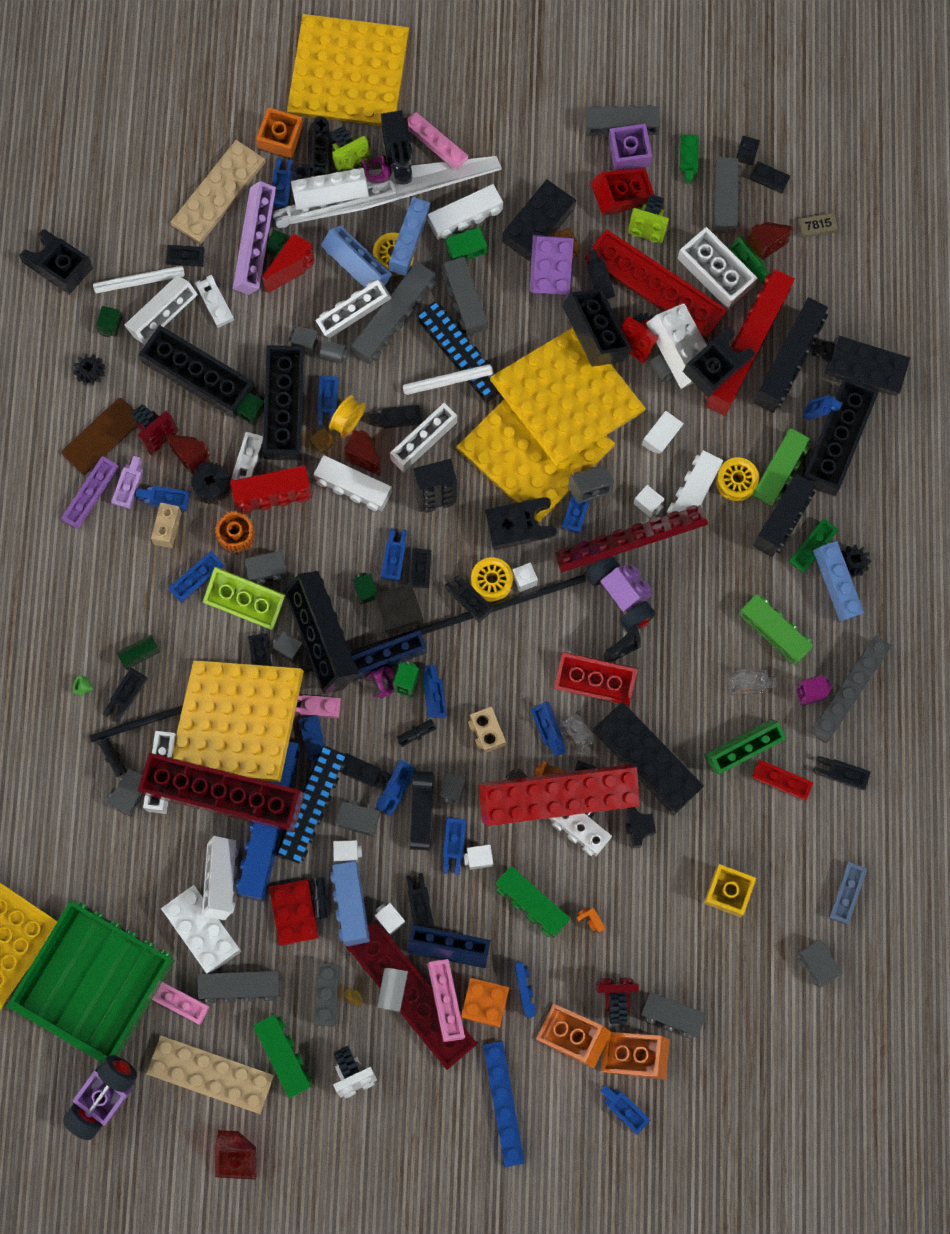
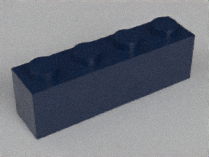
[352,630,427,680]
[408,925,491,968]

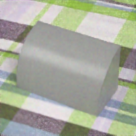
[377,968,408,1013]

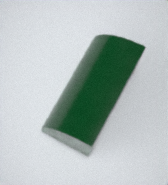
[117,635,160,670]

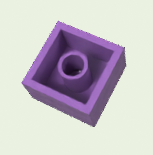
[608,124,652,171]

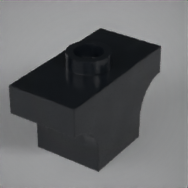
[625,807,656,849]

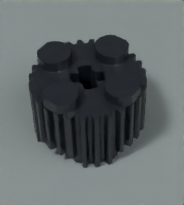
[191,462,231,505]

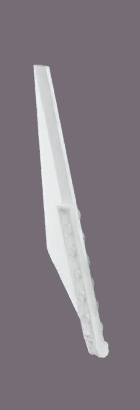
[272,156,502,228]

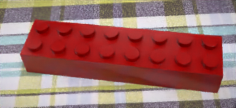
[705,269,795,416]
[479,764,640,826]

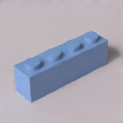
[389,197,430,276]
[321,225,392,288]
[813,541,864,622]
[330,861,370,946]

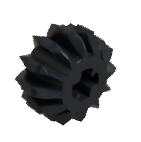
[73,353,106,386]
[841,544,871,577]

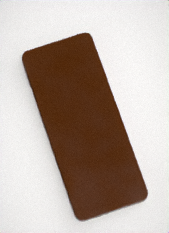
[61,398,137,475]

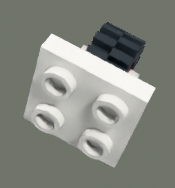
[333,1046,377,1098]

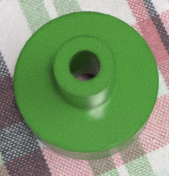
[73,675,93,696]

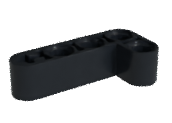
[289,117,329,182]
[410,771,433,851]

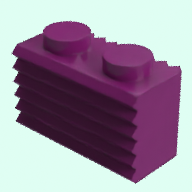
[796,675,831,705]

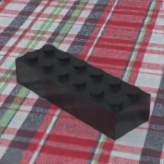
[754,297,828,413]
[138,325,255,419]
[263,345,305,460]
[803,377,879,497]
[284,571,358,694]
[593,701,704,816]

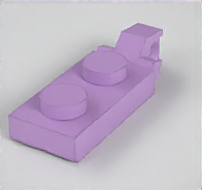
[111,456,143,509]

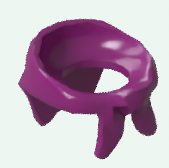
[362,155,392,184]
[364,666,395,699]

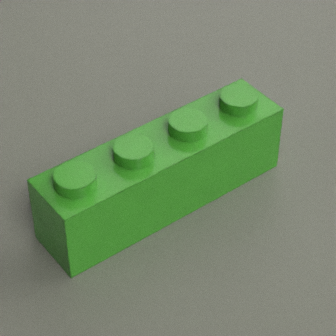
[752,428,810,506]
[739,594,813,666]

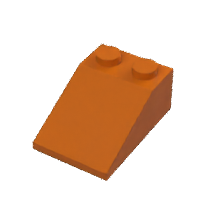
[536,1003,611,1069]
[601,1032,670,1080]

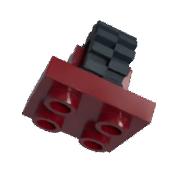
[131,404,179,455]
[595,978,639,1024]

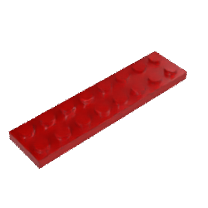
[585,229,728,340]

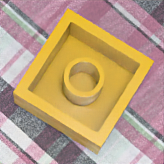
[703,864,756,918]

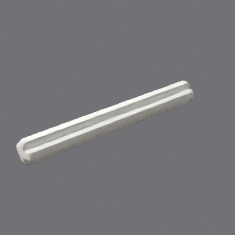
[93,266,185,293]
[403,364,493,395]

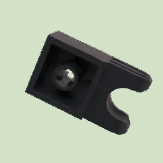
[381,110,412,185]
[19,229,93,295]
[682,327,756,398]
[485,497,557,550]

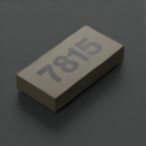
[798,213,838,238]

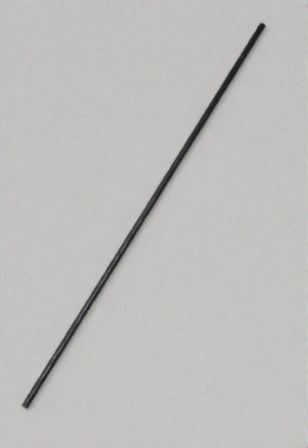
[89,575,586,743]

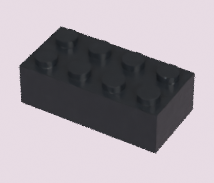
[502,179,576,262]
[562,288,632,367]
[824,336,910,396]
[413,459,457,513]
[753,473,816,558]

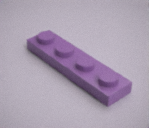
[61,456,119,529]

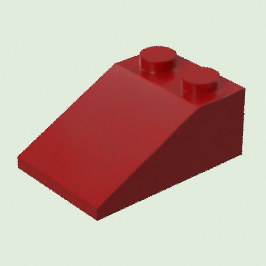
[590,168,655,215]
[262,233,315,293]

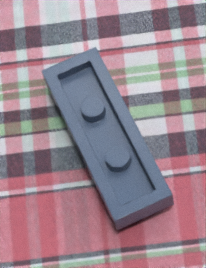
[829,862,867,925]

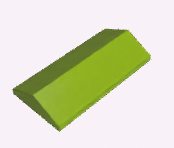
[203,567,286,630]

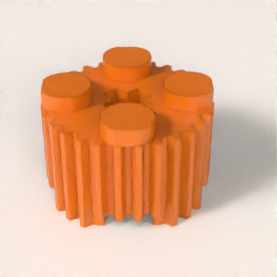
[215,511,255,554]

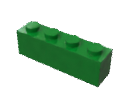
[704,719,786,775]
[495,866,571,938]
[253,1014,313,1099]

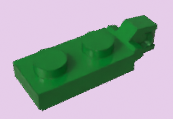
[679,134,699,184]
[728,236,769,284]

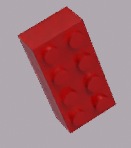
[230,465,312,514]

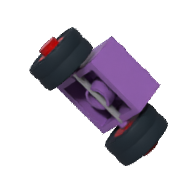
[585,556,656,632]
[63,1055,137,1140]

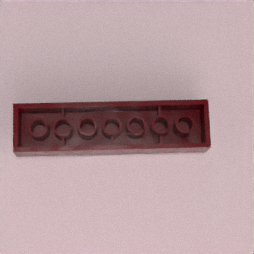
[137,753,305,833]

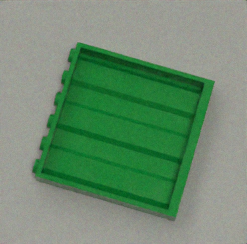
[6,901,175,1063]

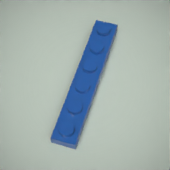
[483,1041,525,1167]

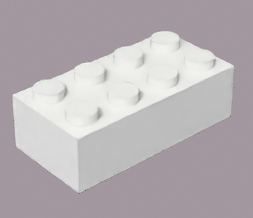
[677,227,758,309]
[646,304,712,389]
[161,885,242,974]

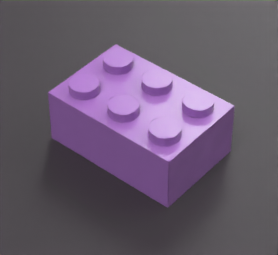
[529,235,574,295]

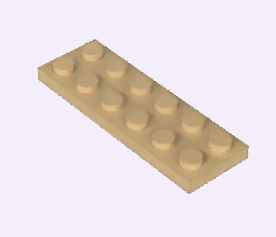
[170,140,266,245]
[146,1036,275,1114]

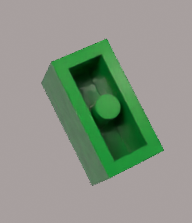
[445,227,488,261]
[393,661,419,698]

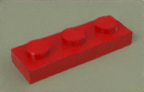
[751,759,814,801]

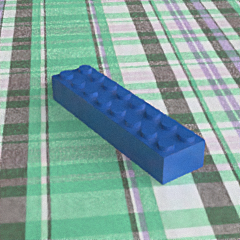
[235,742,301,902]

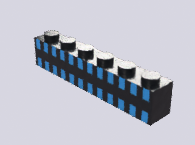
[417,301,500,403]
[276,745,347,864]

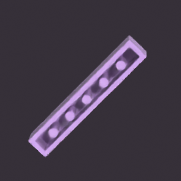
[233,181,276,295]

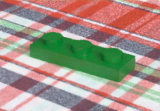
[788,518,839,574]

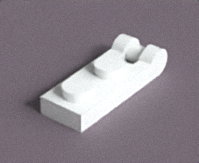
[194,275,234,328]
[231,432,263,481]

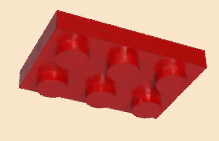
[269,880,319,946]

